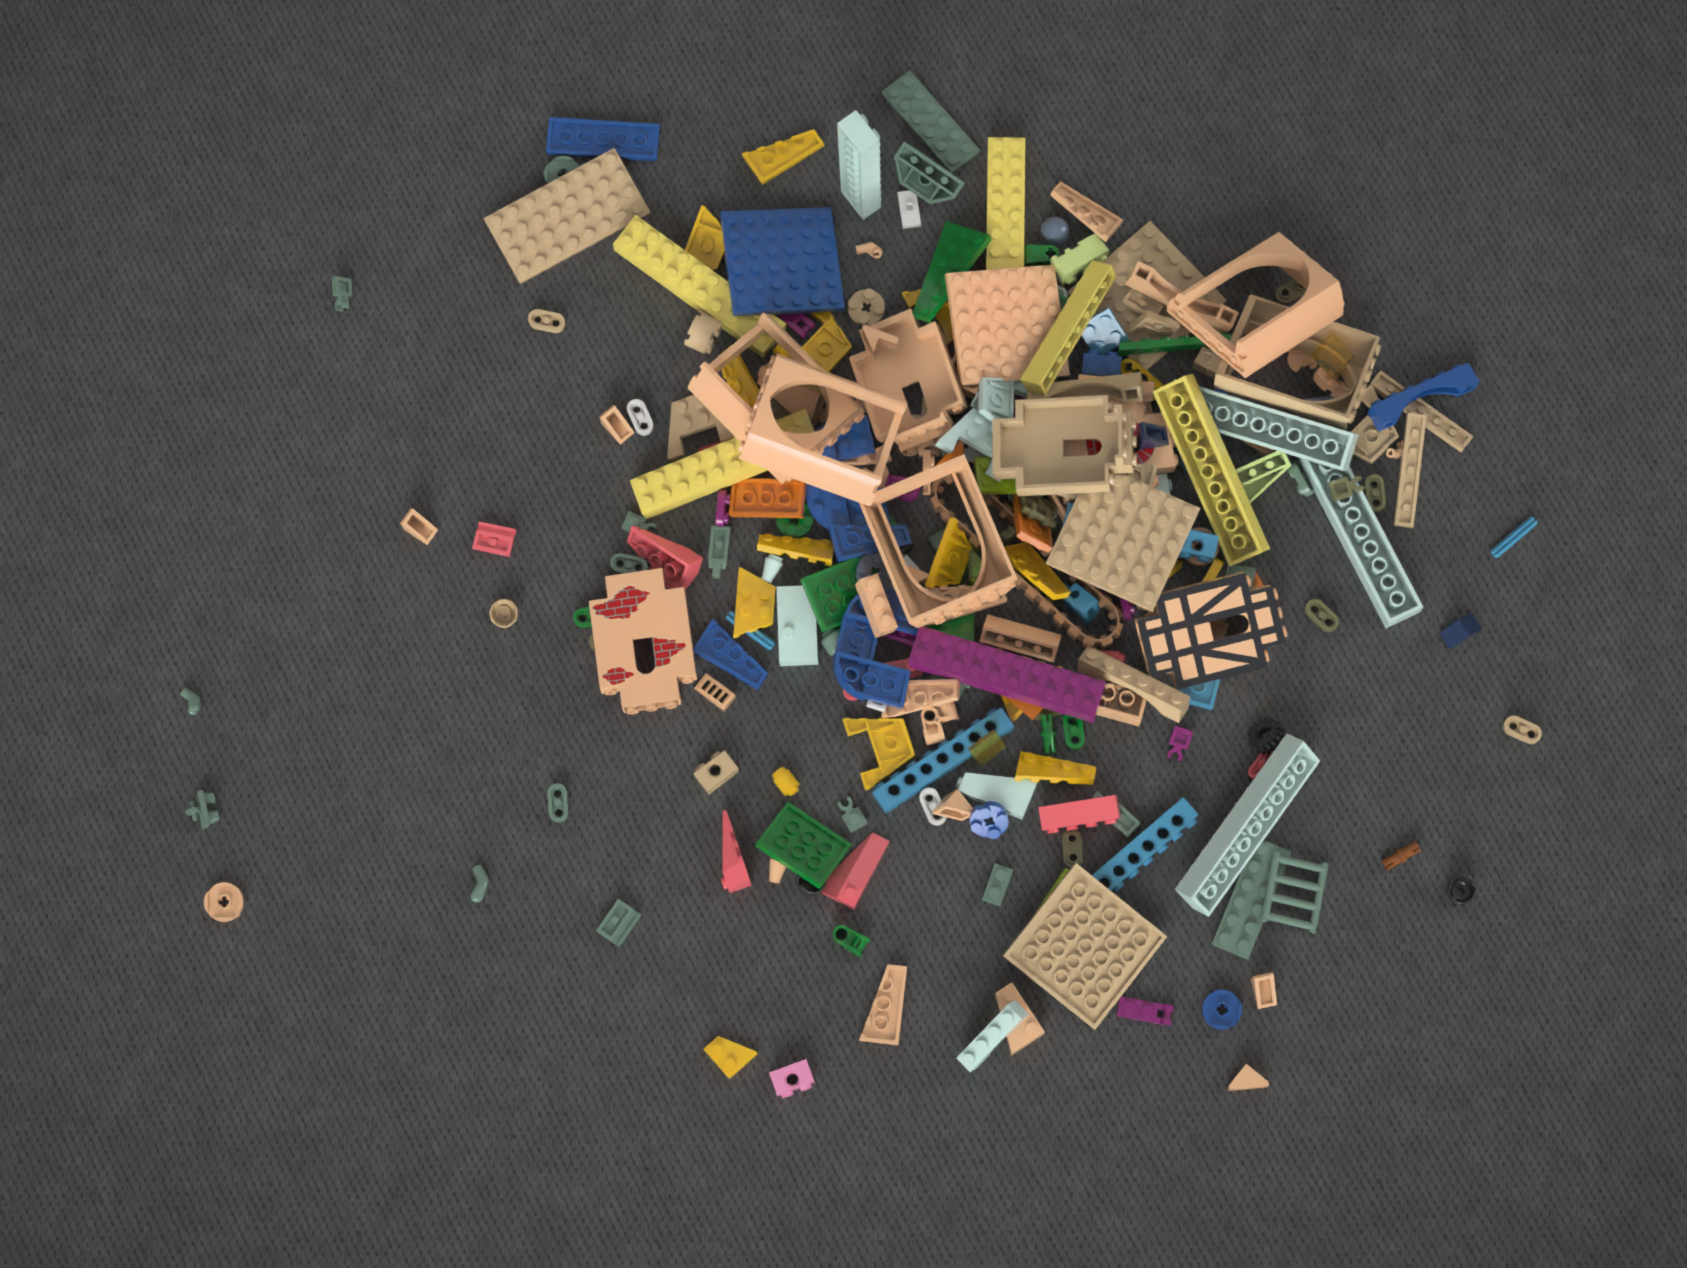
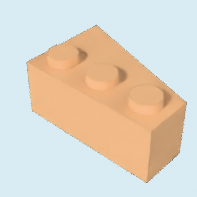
[995,983,1045,1056]

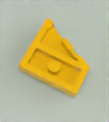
[704,1036,758,1079]

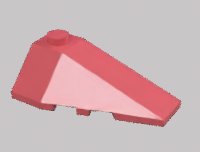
[627,525,703,590]
[721,810,752,893]

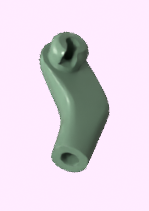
[471,865,489,903]

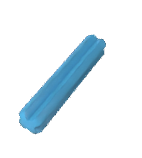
[1490,516,1538,558]
[726,610,775,650]

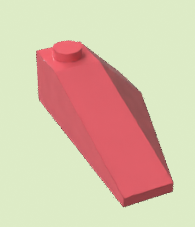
[821,832,890,910]

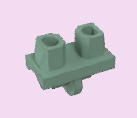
[185,790,219,829]

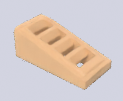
[694,673,736,712]

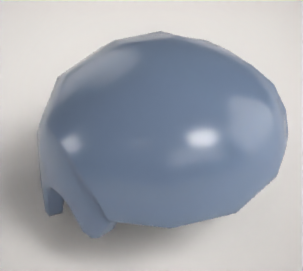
[1040,216,1070,247]

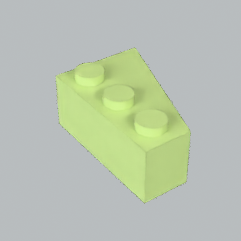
[1050,233,1109,287]
[1236,451,1291,503]

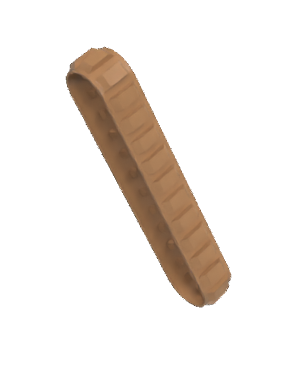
[930,474,1123,650]

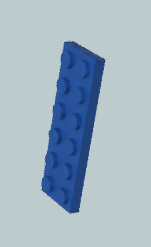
[546,117,660,161]

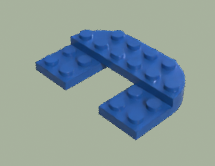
[806,415,891,530]
[833,587,919,709]

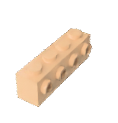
[980,614,1062,662]

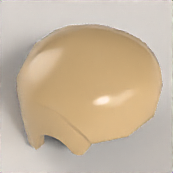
[489,599,519,628]

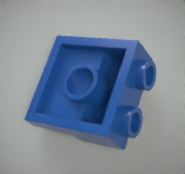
[1082,350,1122,377]

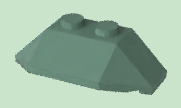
[894,141,965,204]

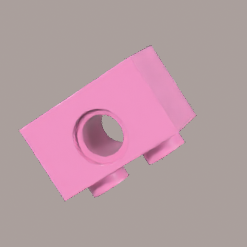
[769,1059,815,1098]

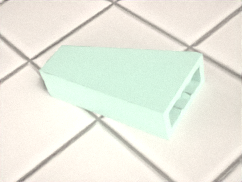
[956,773,1037,820]

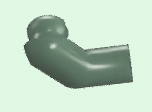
[180,688,201,715]

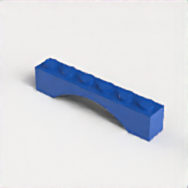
[1368,363,1479,432]

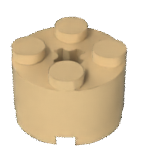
[684,311,722,354]

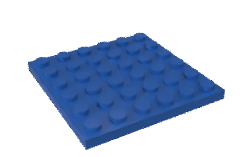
[720,207,845,316]

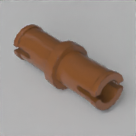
[1381,840,1421,871]

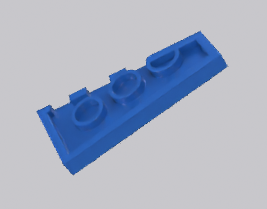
[828,524,911,562]
[693,618,768,690]

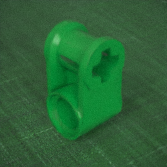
[1024,244,1059,267]
[832,925,871,957]

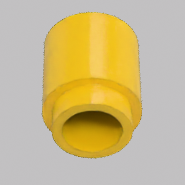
[772,767,800,796]

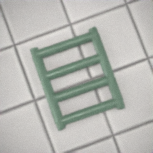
[1261,851,1328,934]

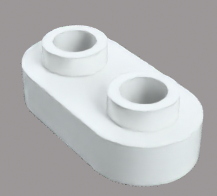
[627,399,654,436]
[920,788,947,826]

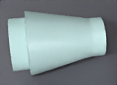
[761,553,783,583]

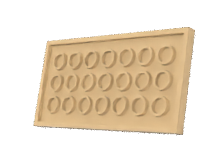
[484,148,651,284]

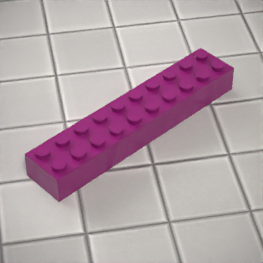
[908,626,1106,723]

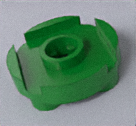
[776,504,814,538]

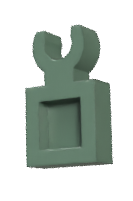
[621,511,657,533]
[838,796,868,833]

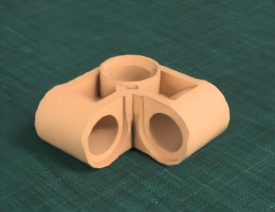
[921,701,959,745]

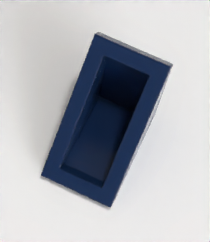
[1136,422,1169,450]
[1439,614,1482,649]

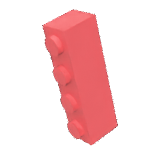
[1038,795,1121,834]

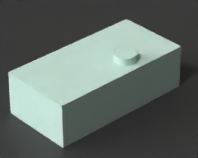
[777,586,818,666]

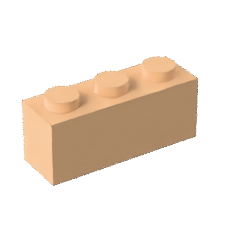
[855,573,898,638]

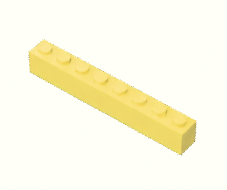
[1020,260,1117,395]

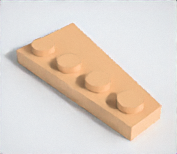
[881,679,960,719]

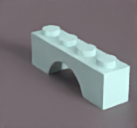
[957,1000,1029,1072]

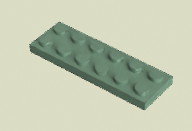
[881,70,980,173]
[1211,840,1292,960]

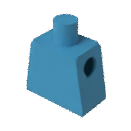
[1063,582,1100,625]

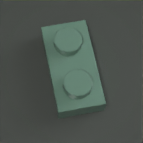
[982,863,1013,907]

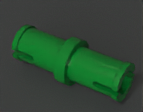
[1040,714,1057,754]

